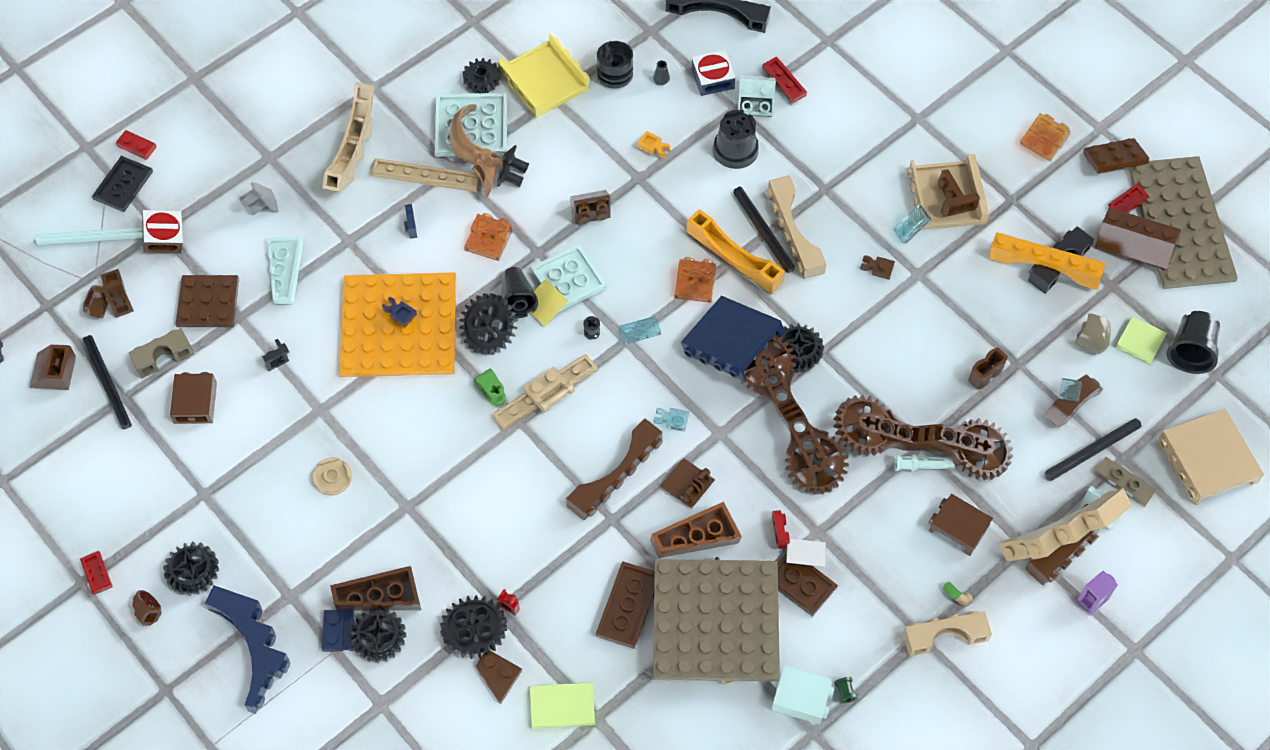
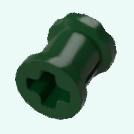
[834,677,858,703]

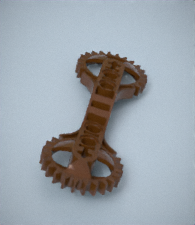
[740,333,849,495]
[833,395,1013,481]

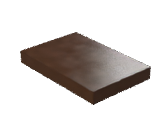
[778,553,838,617]

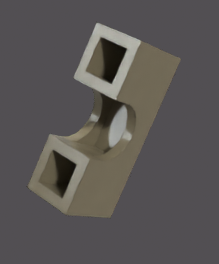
[128,328,194,379]

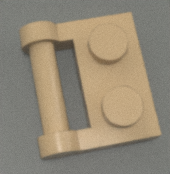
[523,366,575,413]

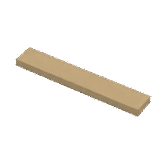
[371,158,480,192]
[492,354,597,431]

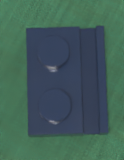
[321,609,355,652]

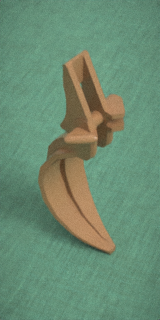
[449,104,503,197]

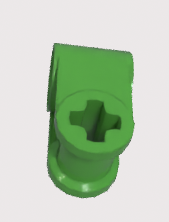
[474,368,506,406]

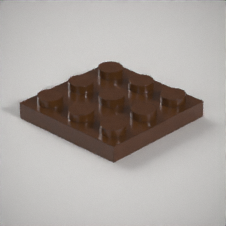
[176,275,239,327]

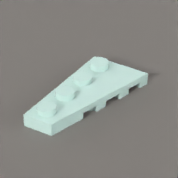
[267,236,304,304]

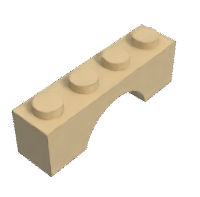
[903,611,992,657]

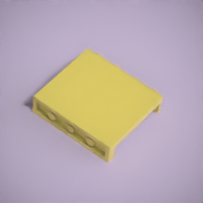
[498,33,590,118]

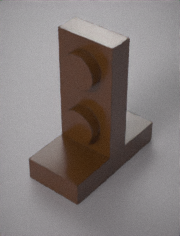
[938,169,980,217]
[100,269,134,318]

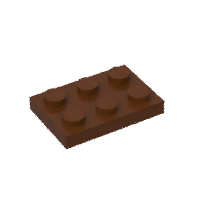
[1083,138,1149,174]

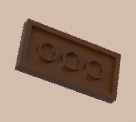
[596,561,655,649]

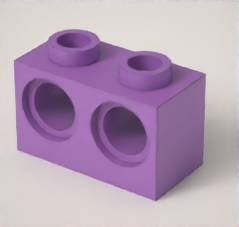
[1077,570,1118,614]

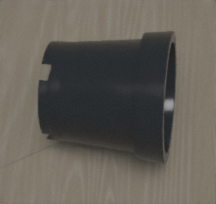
[712,110,759,169]
[1166,311,1220,374]

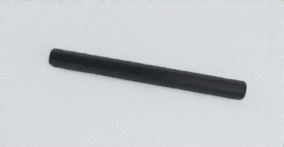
[733,186,795,273]
[83,335,132,430]
[1045,418,1142,481]

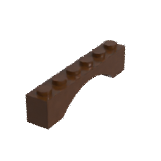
[566,418,663,520]

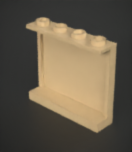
[907,154,989,230]
[1159,409,1264,505]

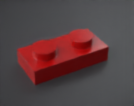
[116,130,157,160]

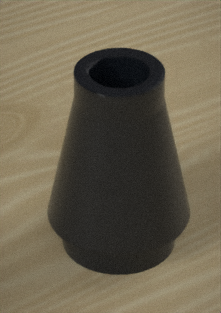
[653,60,670,85]

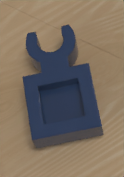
[404,204,418,239]
[382,297,417,328]

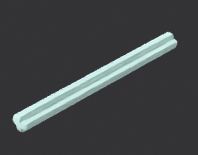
[36,227,143,245]

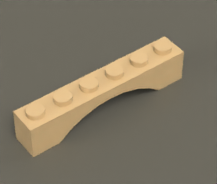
[766,175,826,279]

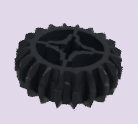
[775,323,824,373]
[163,541,219,596]
[350,607,407,663]

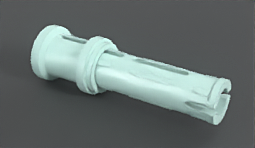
[894,454,955,472]

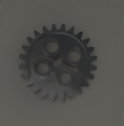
[459,293,518,355]
[440,595,507,659]

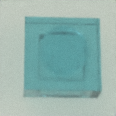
[1059,378,1082,402]

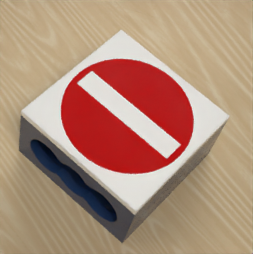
[691,50,735,96]

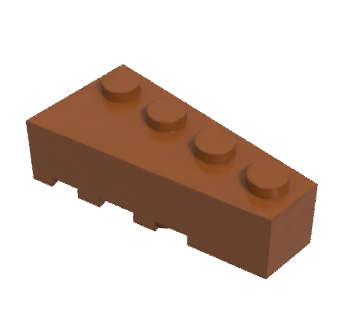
[650,501,742,558]

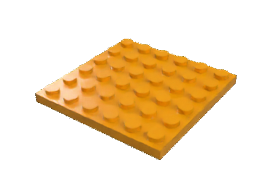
[339,272,456,377]

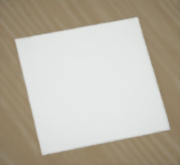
[787,539,826,567]

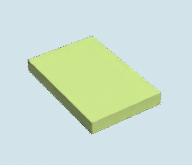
[530,682,595,729]

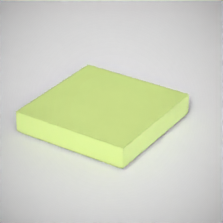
[1116,316,1167,364]

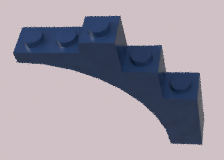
[205,585,290,714]

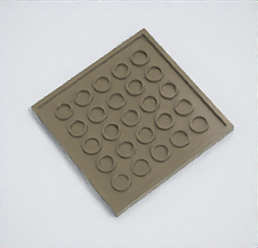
[653,559,780,681]

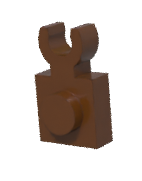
[860,255,895,280]

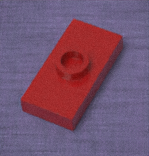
[1108,183,1149,213]
[80,551,113,595]

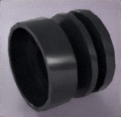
[597,41,633,88]

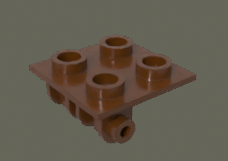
[660,458,715,509]

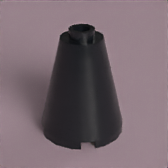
[502,267,538,319]

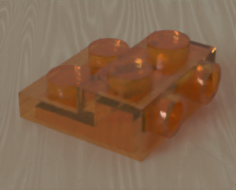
[1020,113,1071,162]
[464,213,512,261]
[674,257,716,303]

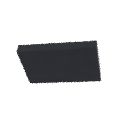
[92,155,153,212]

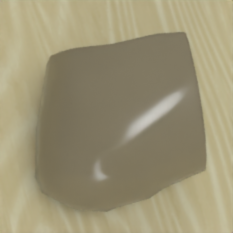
[1075,313,1111,354]

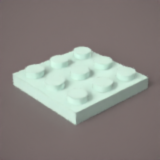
[531,244,607,312]

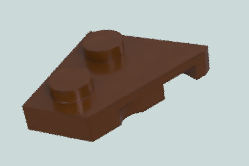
[476,650,522,704]

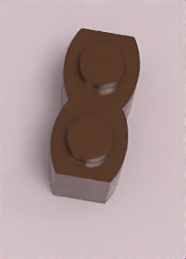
[968,347,1008,389]

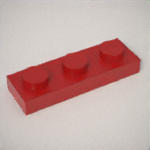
[762,56,807,104]

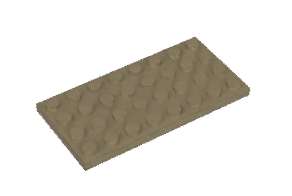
[1128,156,1238,289]

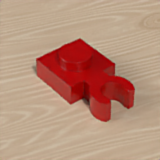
[497,589,520,616]

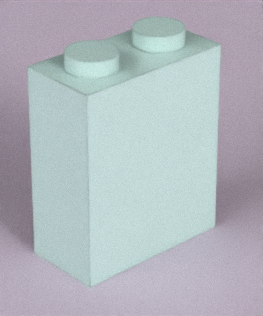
[772,665,835,725]

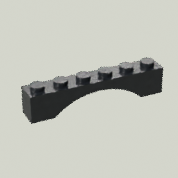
[666,0,771,33]

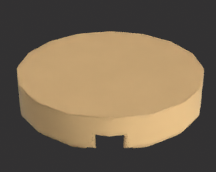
[312,457,352,496]

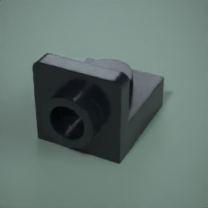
[262,339,290,371]

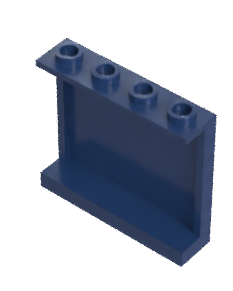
[681,295,785,381]

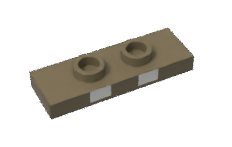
[1094,457,1156,507]

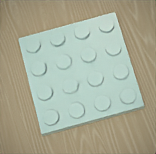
[435,93,507,157]

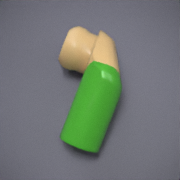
[943,582,973,606]

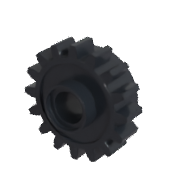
[462,58,501,94]

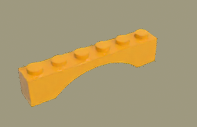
[686,209,785,295]
[989,232,1106,290]

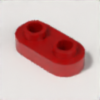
[772,510,790,549]

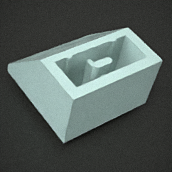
[738,76,776,116]

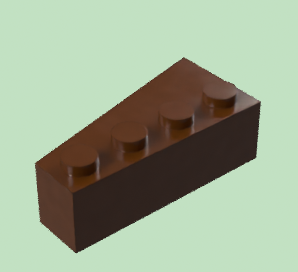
[1025,504,1100,586]
[330,566,421,611]

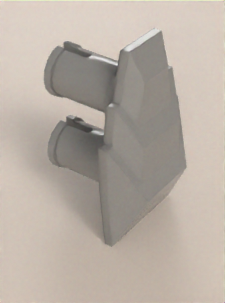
[239,182,278,214]

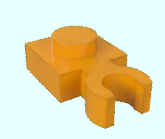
[637,131,671,158]

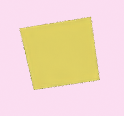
[530,279,568,327]

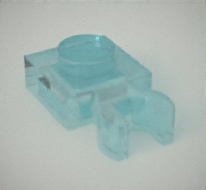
[654,408,689,432]

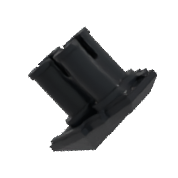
[497,145,530,188]

